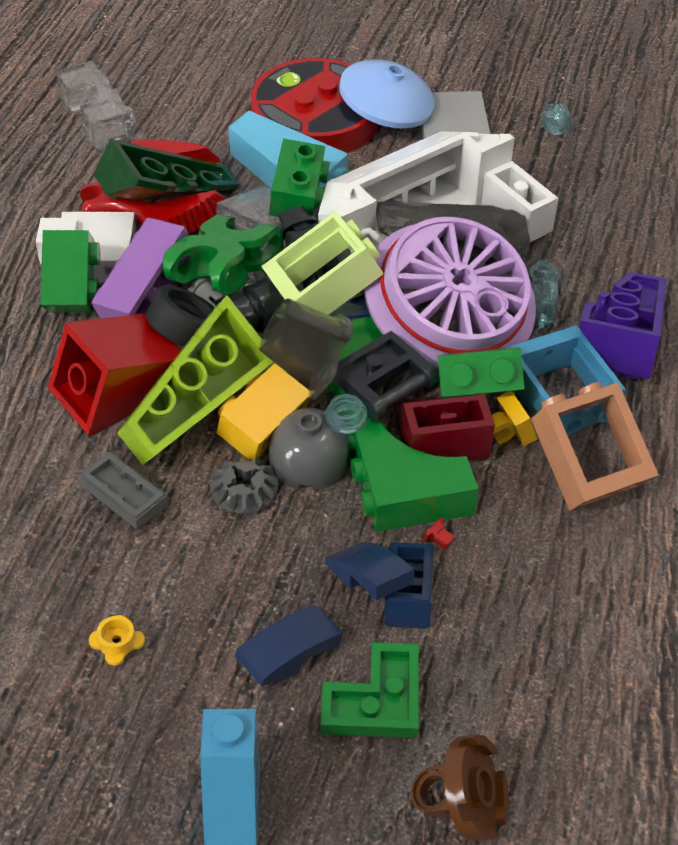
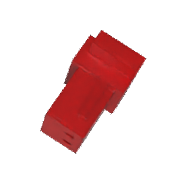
[423,517,455,550]

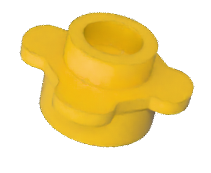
[89,615,145,666]

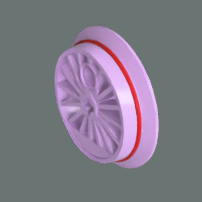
[364,217,536,371]

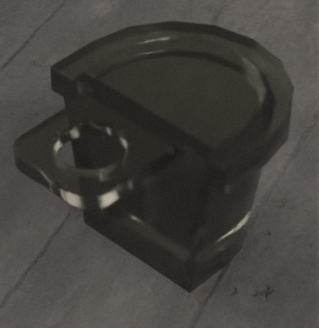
[259,298,353,400]

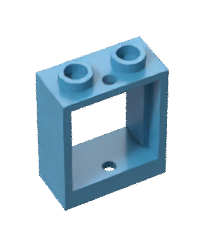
[507,325,626,435]

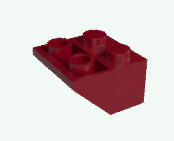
[394,394,495,460]

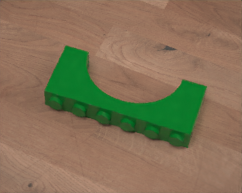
[316,317,479,532]

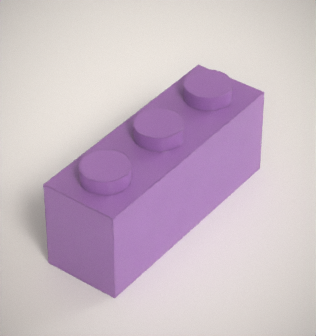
[91,217,189,319]

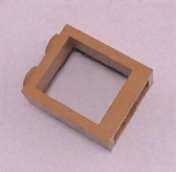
[531,382,659,511]

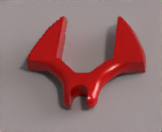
[80,139,231,235]

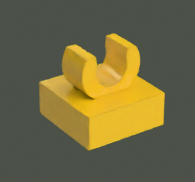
[492,391,538,447]

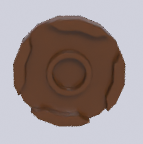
[411,734,509,841]

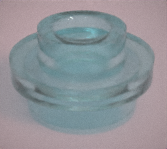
[541,103,573,135]
[325,394,367,434]

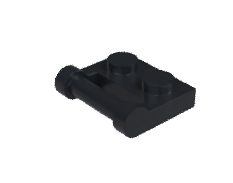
[329,330,440,422]

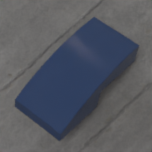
[326,542,414,600]
[235,605,343,686]

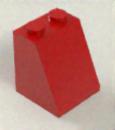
[47,314,181,435]

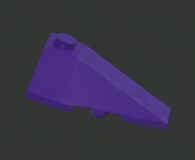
[579,272,667,379]

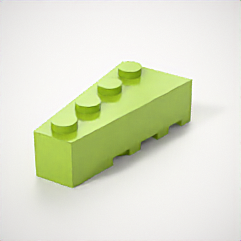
[117,295,277,465]

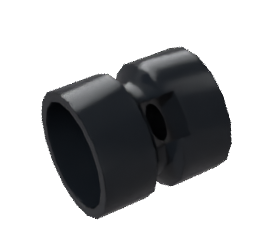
[215,278,287,334]

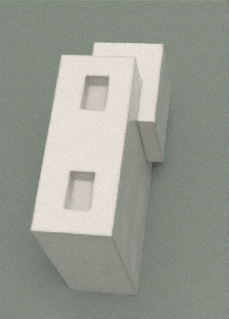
[36,212,137,282]

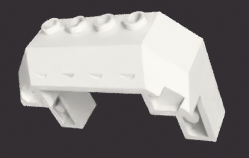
[318,131,558,295]

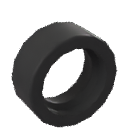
[145,285,215,347]

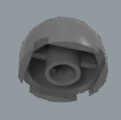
[268,407,351,490]

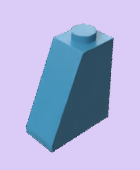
[200,709,260,845]

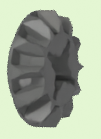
[210,455,278,514]

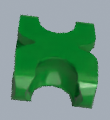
[163,214,283,295]

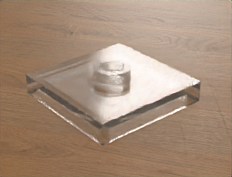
[216,185,317,229]

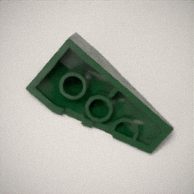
[93,139,240,201]

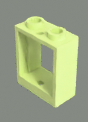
[261,211,384,330]

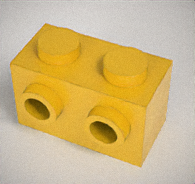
[217,363,312,461]

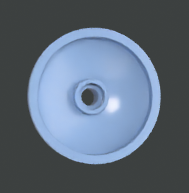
[339,59,435,128]

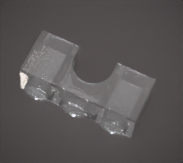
[56,61,135,151]

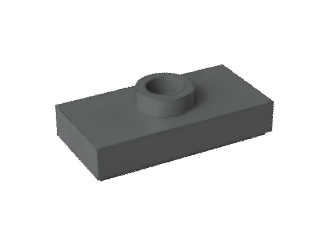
[78,451,169,530]

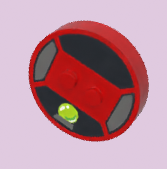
[251,58,380,153]

